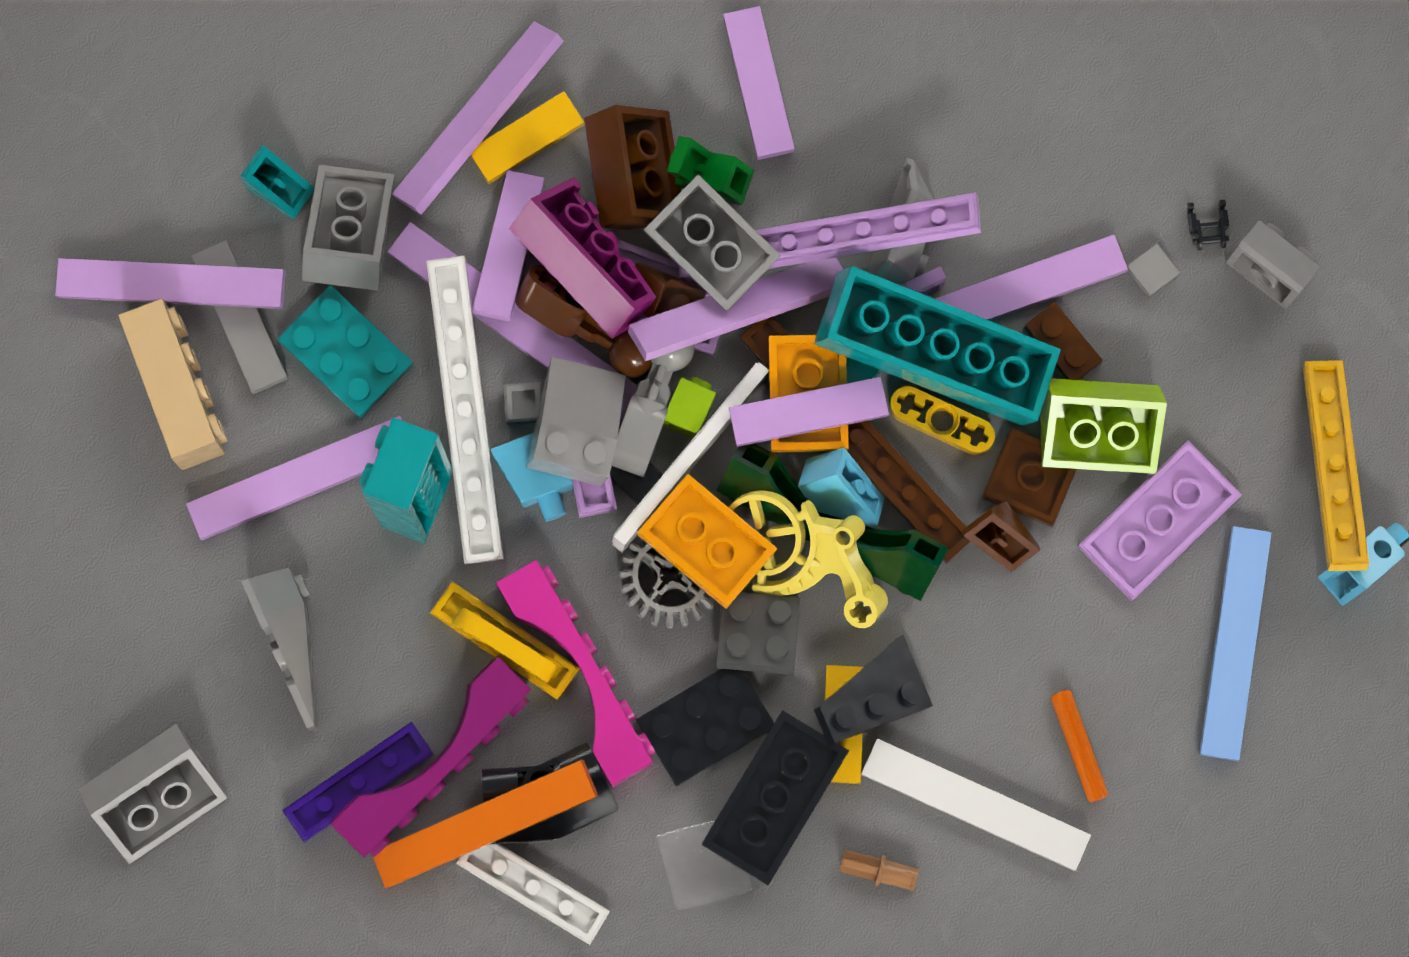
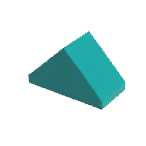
[240,145,314,219]

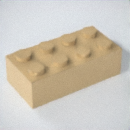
[118,299,228,470]

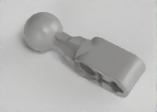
[612,344,695,477]

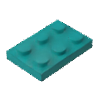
[277,285,414,419]

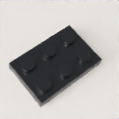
[636,669,774,787]

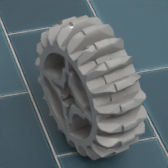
[619,538,714,629]

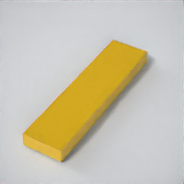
[430,581,580,701]

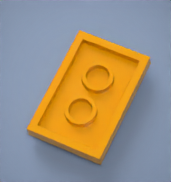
[769,335,849,452]
[637,474,777,609]

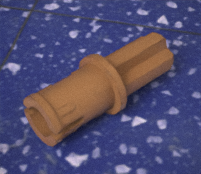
[840,850,919,892]

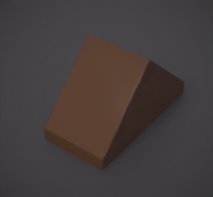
[962,501,1040,572]

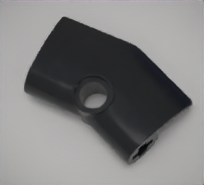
[482,742,619,845]

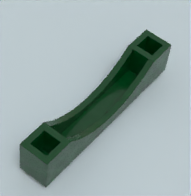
[716,443,949,601]

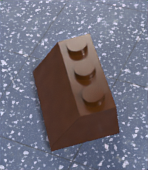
[584,105,681,230]

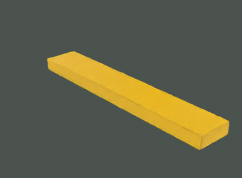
[1303,360,1369,571]

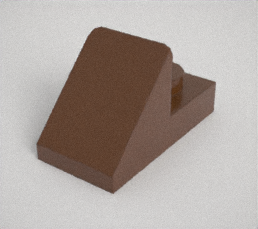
[635,261,707,318]

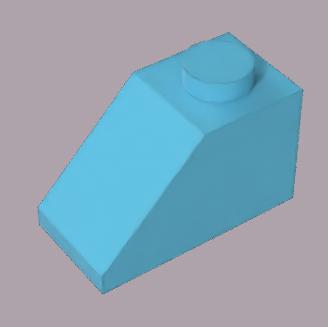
[798,447,885,527]

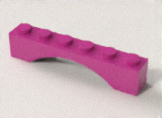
[496,560,656,788]

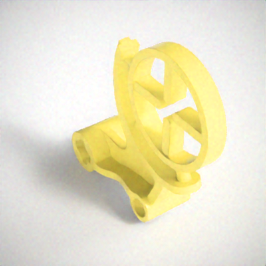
[729,490,888,628]

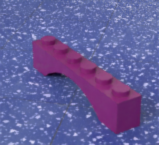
[329,657,531,858]

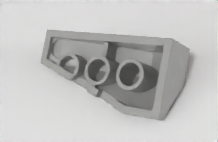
[241,568,318,732]

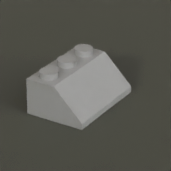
[78,724,227,864]

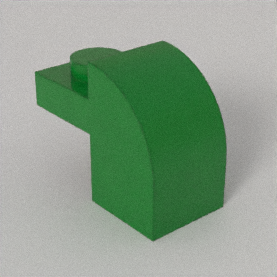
[667,136,755,205]

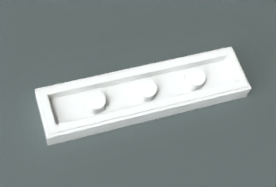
[456,844,610,945]

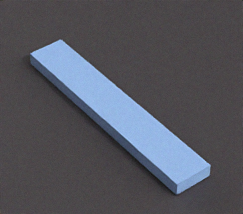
[1199,526,1272,761]

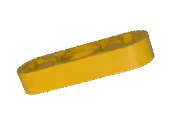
[889,386,995,455]
[452,607,558,683]

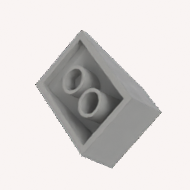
[302,165,394,291]
[644,175,781,311]
[526,356,626,486]

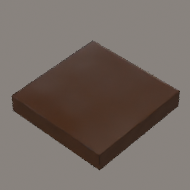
[981,426,1077,527]

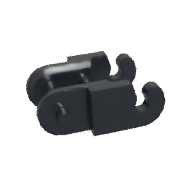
[1187,199,1229,250]

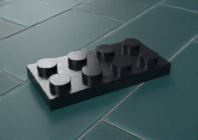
[701,710,849,886]

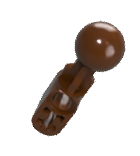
[515,265,652,378]

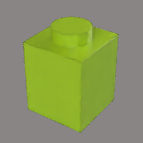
[663,377,716,439]

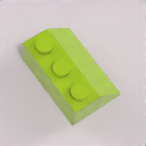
[1041,378,1167,474]

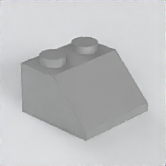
[1226,220,1320,310]

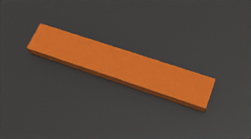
[372,760,598,889]

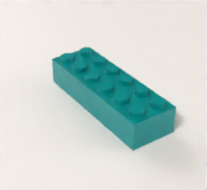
[814,266,1061,426]
[359,417,453,544]

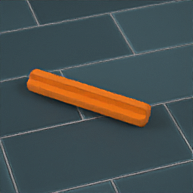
[1051,690,1108,802]

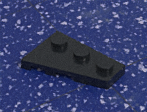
[814,634,933,746]

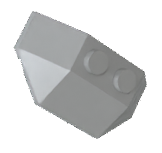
[867,158,934,285]

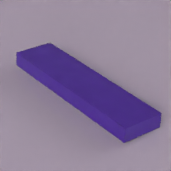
[282,722,434,843]

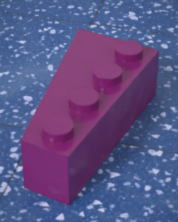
[509,177,656,338]

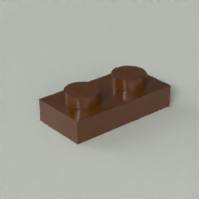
[1024,301,1103,380]

